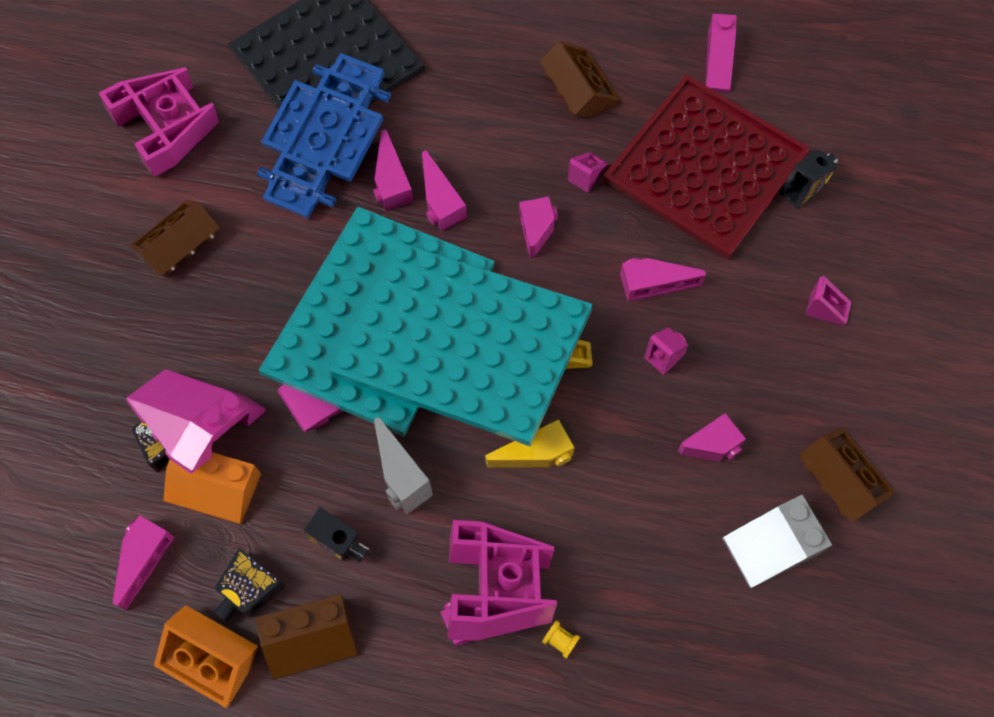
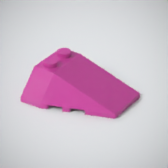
[127,369,266,474]

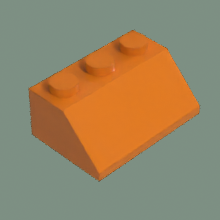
[163,452,261,525]
[154,605,258,708]

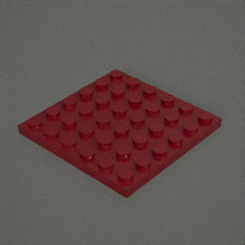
[603,74,810,260]

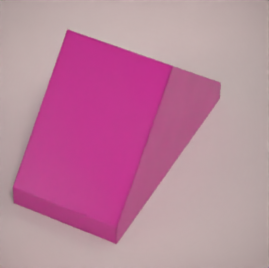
[568,152,610,193]
[806,276,851,325]

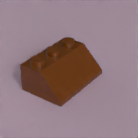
[540,41,621,118]
[129,200,219,276]
[799,428,896,523]
[255,594,358,680]

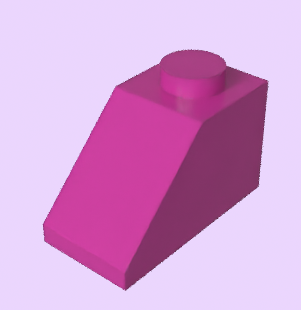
[519,197,558,258]
[644,327,688,375]
[678,413,746,462]

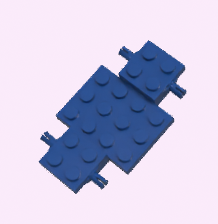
[257,53,391,220]

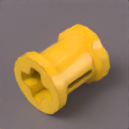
[542,620,580,658]

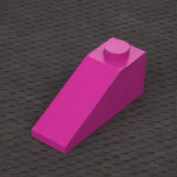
[706,14,736,92]
[373,129,414,211]
[422,150,467,232]
[620,258,706,301]
[113,515,175,610]

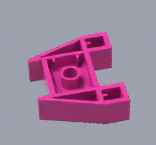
[99,67,219,177]
[448,520,557,641]

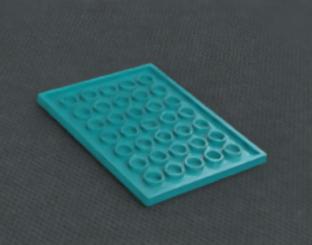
[259,207,494,437]
[329,242,592,447]

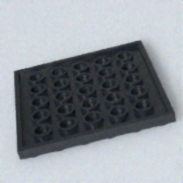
[228,0,425,109]

